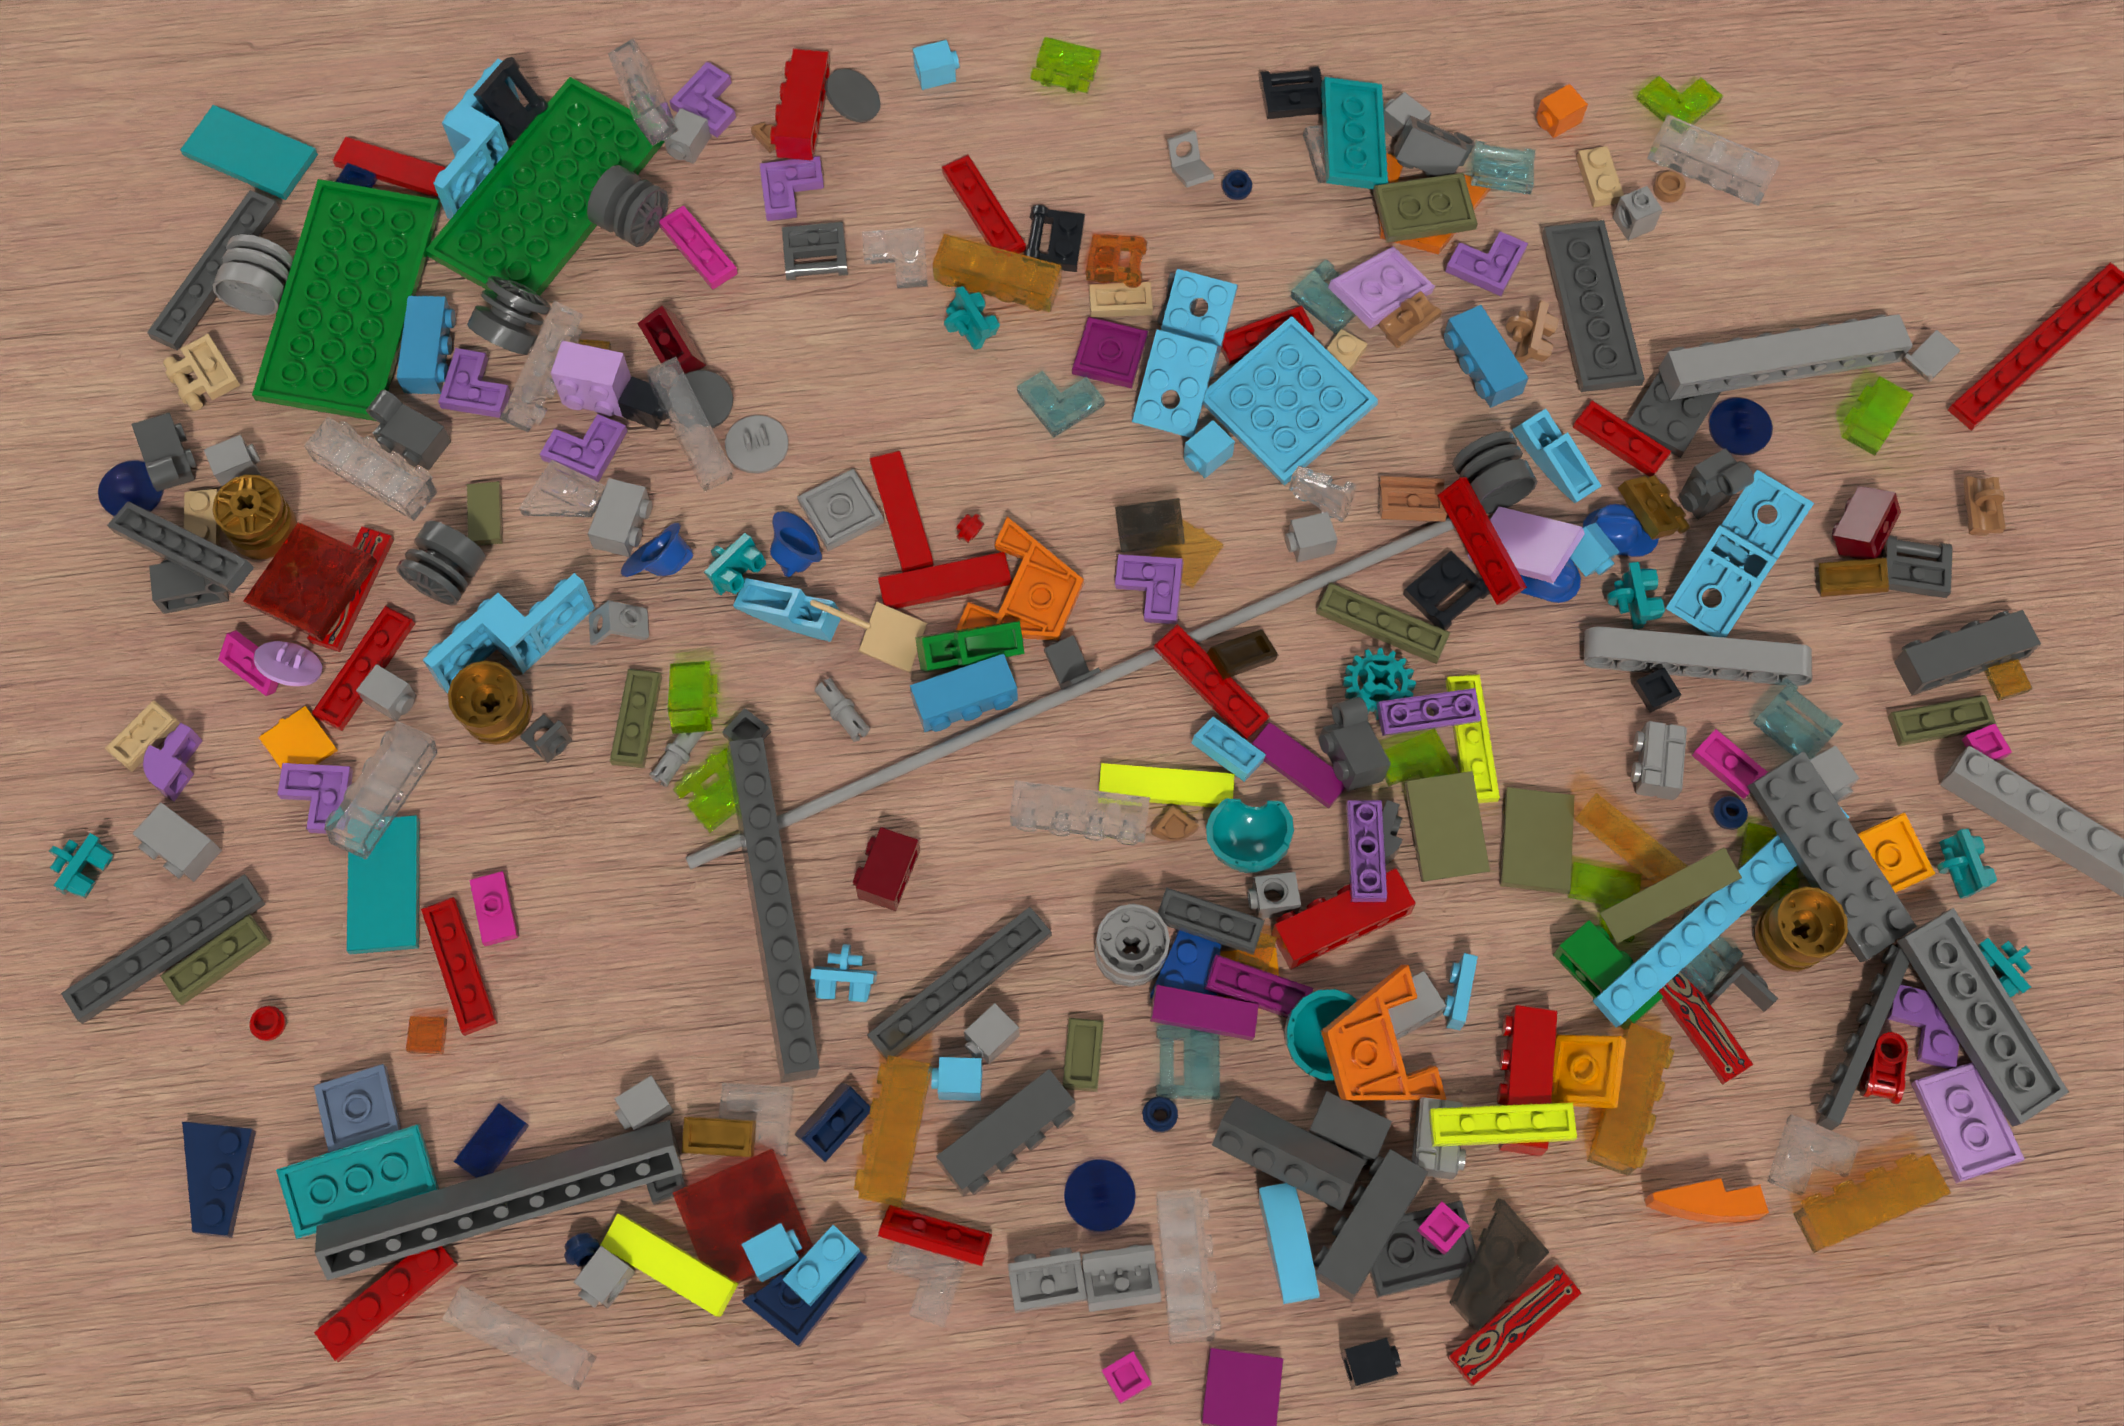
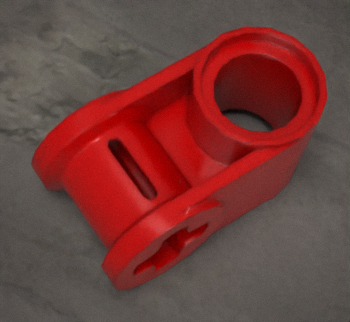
[1860,1032,1908,1104]

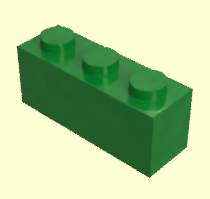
[1553,920,1663,1032]

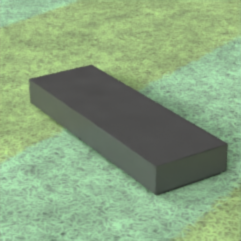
[1158,888,1265,955]

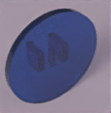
[1709,398,1773,456]
[98,460,164,517]
[1064,1160,1136,1232]

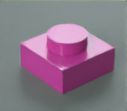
[1962,724,2012,761]
[1417,1201,1469,1255]
[1101,1351,1152,1404]

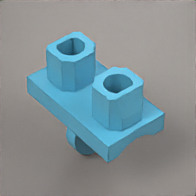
[810,944,877,1002]

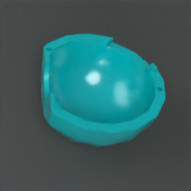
[1206,798,1294,873]
[1284,989,1357,1081]

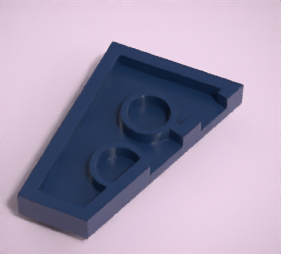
[182,1122,256,1238]
[742,1252,868,1348]

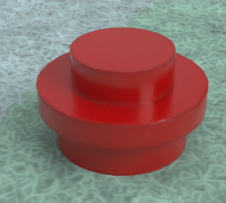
[956,513,985,543]
[249,1006,286,1041]

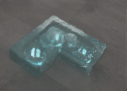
[1017,371,1105,438]

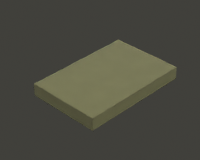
[1373,173,1478,243]
[1404,771,1490,882]
[1500,787,1575,894]

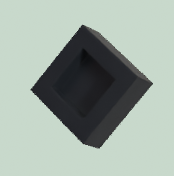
[1633,667,1682,713]

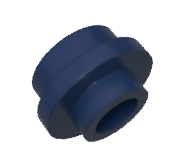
[1222,170,1252,200]
[1713,796,1748,830]
[1143,1097,1178,1133]
[564,1233,600,1266]

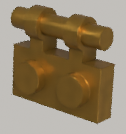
[1618,475,1690,540]

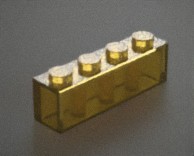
[932,234,1062,312]
[1574,793,1688,885]
[1587,1023,1674,1176]
[854,1055,933,1208]
[1793,1152,1951,1254]

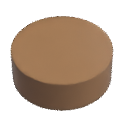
[1653,171,1686,203]

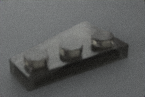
[1449,1199,1549,1331]

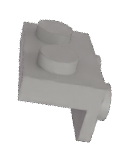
[1082,1245,1161,1312]
[1008,1248,1087,1313]

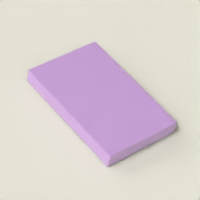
[1328,246,1435,329]
[1467,507,1585,583]
[1911,1062,2025,1183]

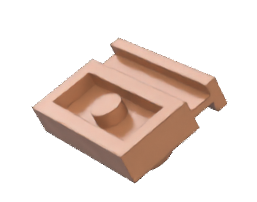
[1379,476,1447,522]

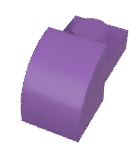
[143,723,202,802]

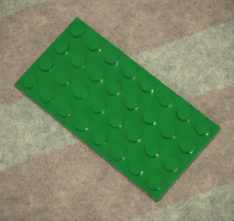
[426,77,667,296]
[252,179,441,421]

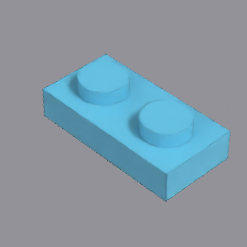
[1191,717,1266,782]
[1443,953,1478,1031]
[783,1225,860,1306]

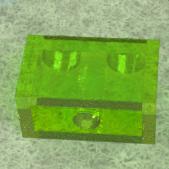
[1841,376,1914,456]
[668,661,720,734]

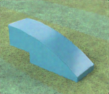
[1512,408,1602,503]
[733,578,841,642]
[1259,1183,1319,1304]

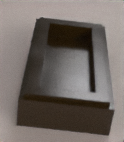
[1207,629,1279,680]

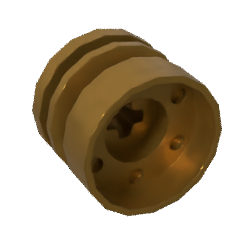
[212,475,298,559]
[448,661,532,745]
[1755,887,1848,972]

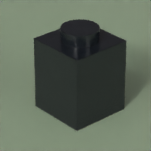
[618,376,671,430]
[1341,1338,1401,1390]

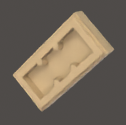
[104,700,180,772]

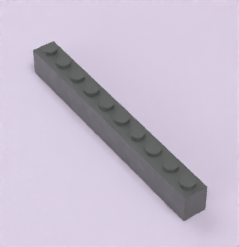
[727,737,820,1083]
[315,1120,683,1280]

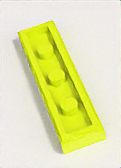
[1445,674,1500,803]
[1098,763,1235,808]
[1429,1103,1577,1147]
[600,1213,738,1317]

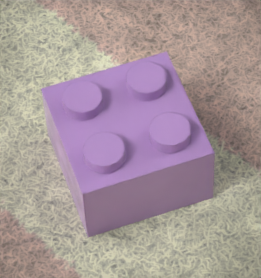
[551,341,631,417]

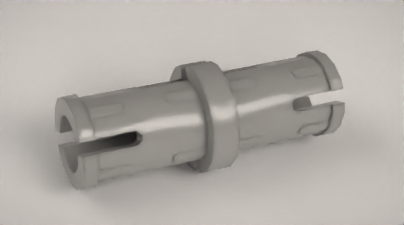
[815,678,870,742]
[649,721,705,787]

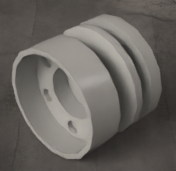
[213,234,293,316]
[1094,904,1170,987]

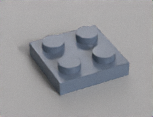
[314,1064,401,1153]

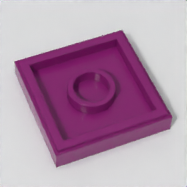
[1072,317,1148,389]
[1201,1348,1284,1426]

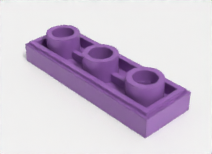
[1376,688,1481,736]
[1346,800,1387,902]

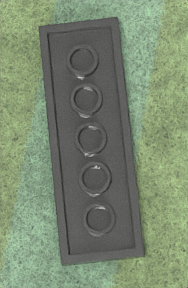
[1542,220,1645,392]
[1747,751,1917,962]
[1897,908,2069,1127]

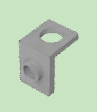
[1167,130,1214,187]
[1904,330,1960,382]
[589,600,649,645]

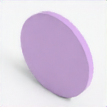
[254,641,322,686]

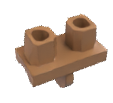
[1379,291,1442,348]
[1506,300,1559,363]
[1963,476,2006,536]

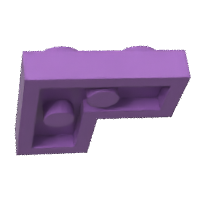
[669,62,736,138]
[760,156,824,221]
[1445,231,1528,296]
[438,348,510,418]
[540,414,627,483]
[1115,554,1184,624]
[277,763,353,835]
[1887,984,1960,1069]

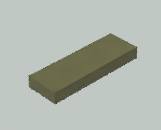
[610,669,662,768]
[1888,695,1997,747]
[160,914,271,1005]

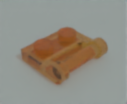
[1086,234,1148,288]

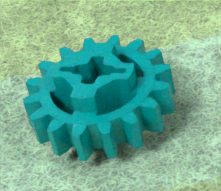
[1342,648,1416,720]

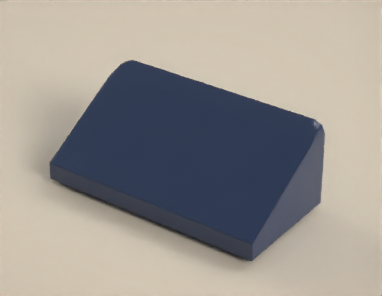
[795,1083,873,1162]

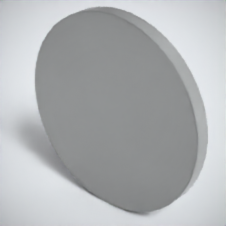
[725,415,789,473]

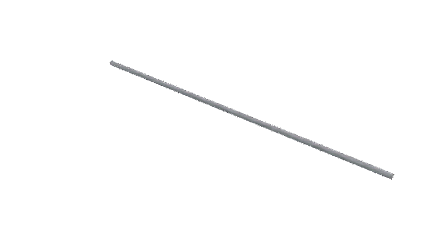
[685,517,1455,869]

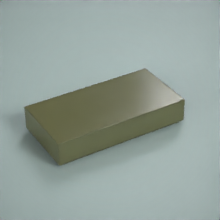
[467,481,503,546]
[1063,1018,1104,1092]

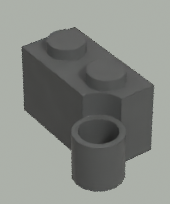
[1394,116,1475,177]
[366,389,451,470]
[131,412,197,492]
[1679,448,1754,520]
[149,560,229,614]
[1319,697,1391,792]

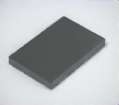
[1370,1200,1482,1298]

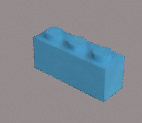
[396,296,456,394]
[1444,305,1528,408]
[910,654,1018,732]

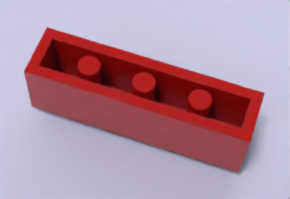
[770,49,830,161]
[1272,868,1416,970]
[1497,1005,1558,1156]

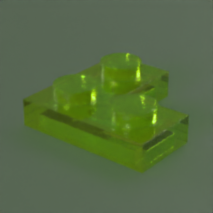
[1636,76,1723,136]
[1384,729,1459,787]
[1567,862,1642,943]

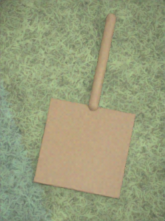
[810,600,927,673]

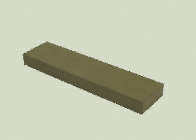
[1316,583,1450,664]
[1600,847,1742,944]

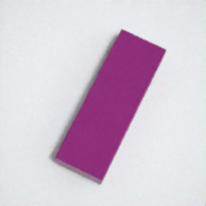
[1252,722,1346,809]
[1204,955,1314,1018]
[1150,985,1259,1041]

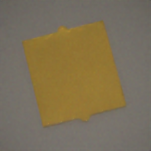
[1151,518,1224,589]

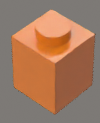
[1535,84,1588,139]

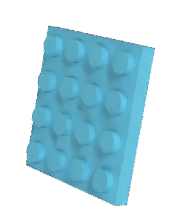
[1203,316,1378,486]

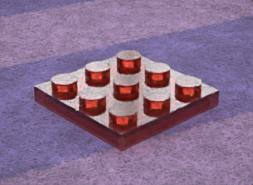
[243,522,377,641]
[672,1149,813,1284]

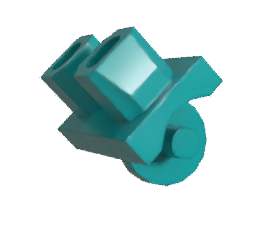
[944,286,1000,350]
[704,533,766,595]
[1607,562,1665,629]
[1937,829,1997,899]
[48,833,114,898]
[1978,938,2032,997]

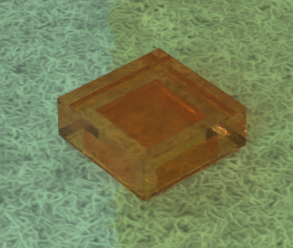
[406,1016,447,1054]

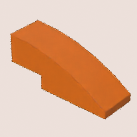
[1644,1178,1769,1223]

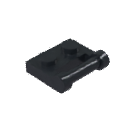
[473,57,548,141]
[1259,66,1323,119]
[1022,205,1085,272]
[1403,551,1490,630]

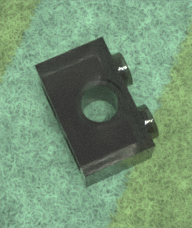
[1115,498,1185,552]

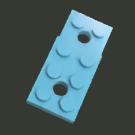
[433,59,520,219]
[1132,269,1238,438]
[1665,470,1814,638]
[423,573,595,694]

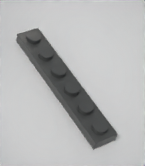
[147,190,279,351]
[107,501,254,593]
[61,874,266,1024]
[867,907,1052,1064]
[1817,943,1910,1131]

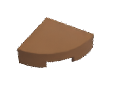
[751,123,777,153]
[1151,805,1199,841]

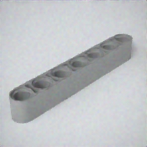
[1584,627,1812,686]

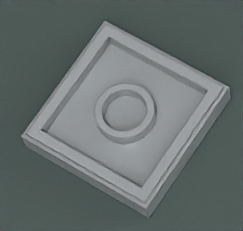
[797,469,884,551]

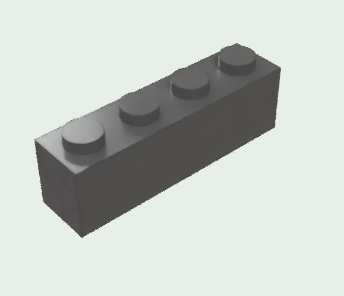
[1894,610,2041,696]
[936,1069,1076,1197]
[1212,1096,1365,1211]
[1313,1149,1428,1302]

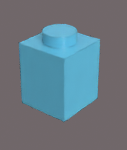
[912,40,960,90]
[1183,420,1235,478]
[1570,523,1620,577]
[931,1057,983,1101]
[742,1223,802,1282]

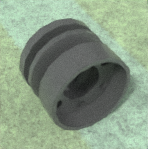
[587,165,668,247]
[467,276,551,355]
[1452,431,1538,514]
[396,520,486,606]

